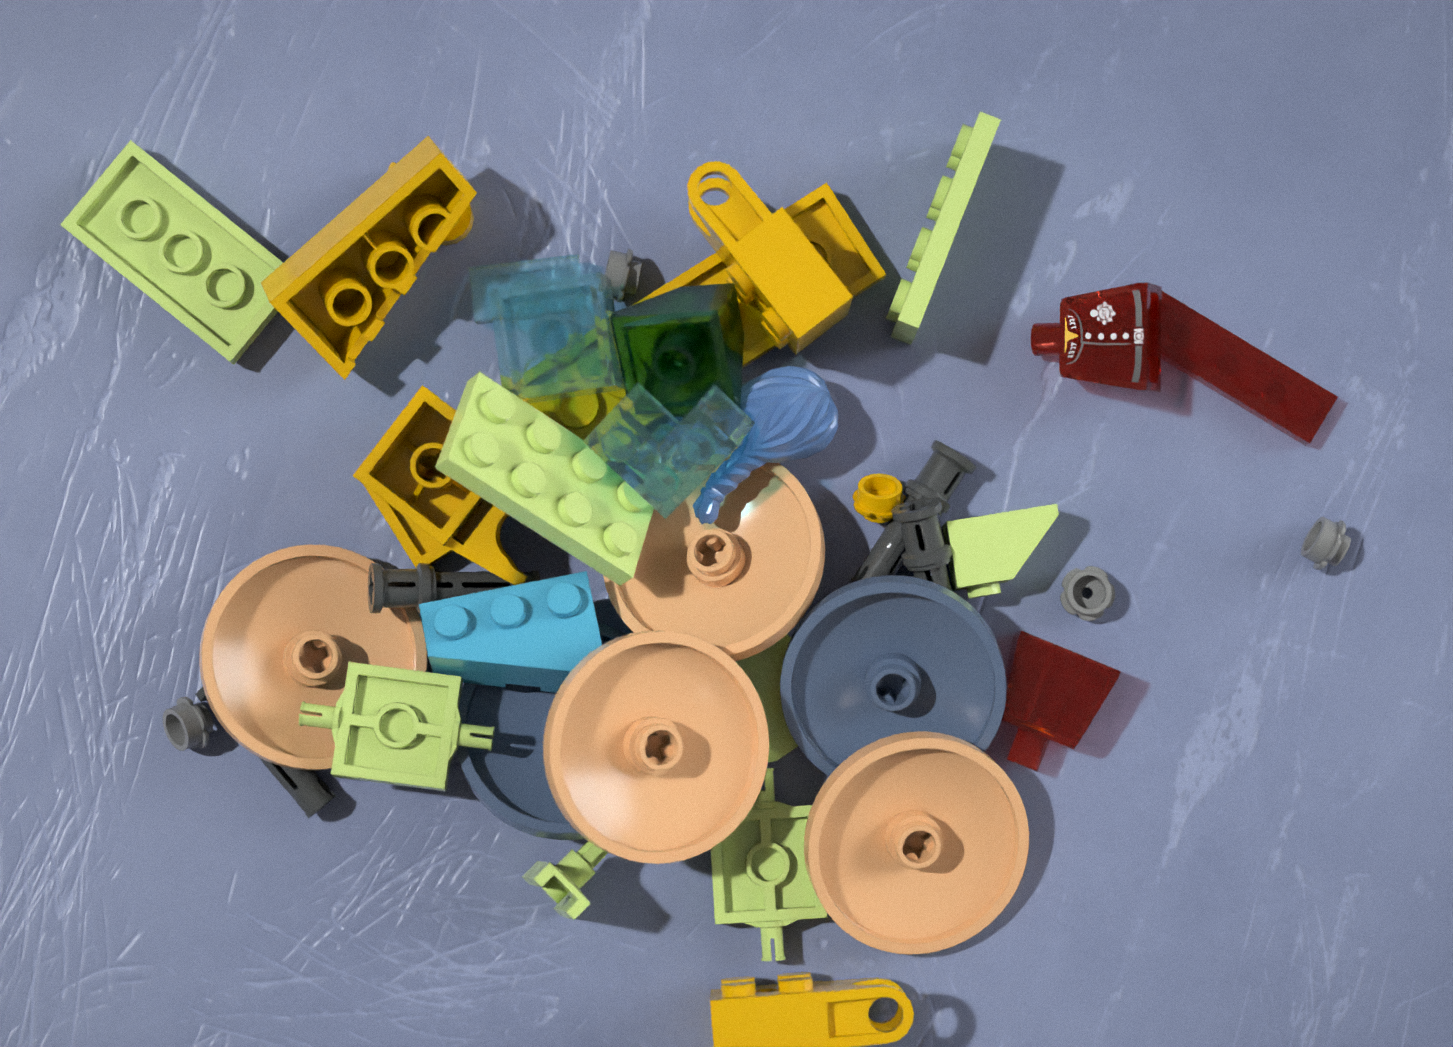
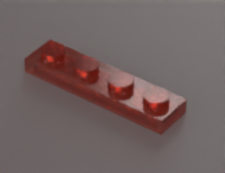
[1117,282,1338,446]

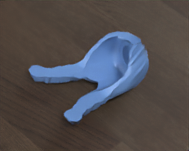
[656,366,838,524]

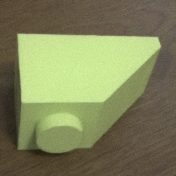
[942,504,1059,599]

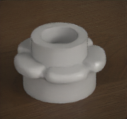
[602,249,642,303]
[1301,517,1351,570]
[1060,566,1115,621]
[163,697,213,751]

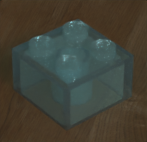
[489,272,626,404]

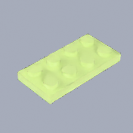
[886,111,1001,345]
[60,140,283,365]
[435,372,659,586]

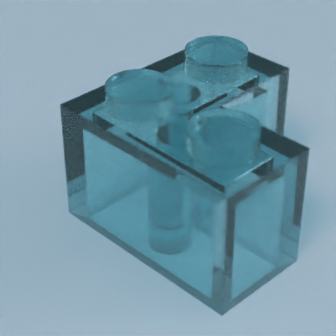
[583,383,755,519]

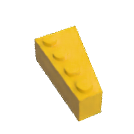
[261,136,477,380]

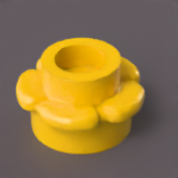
[852,473,906,523]

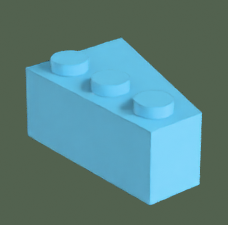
[419,571,602,693]

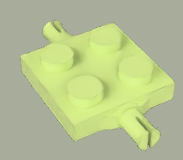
[299,662,495,792]
[711,768,827,961]

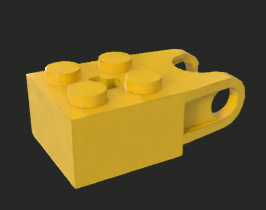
[687,161,853,355]
[353,385,527,585]
[710,972,914,1047]

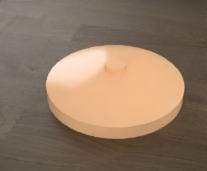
[603,445,825,661]
[199,544,427,770]
[543,631,769,864]
[804,731,1029,955]

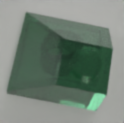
[610,283,744,419]

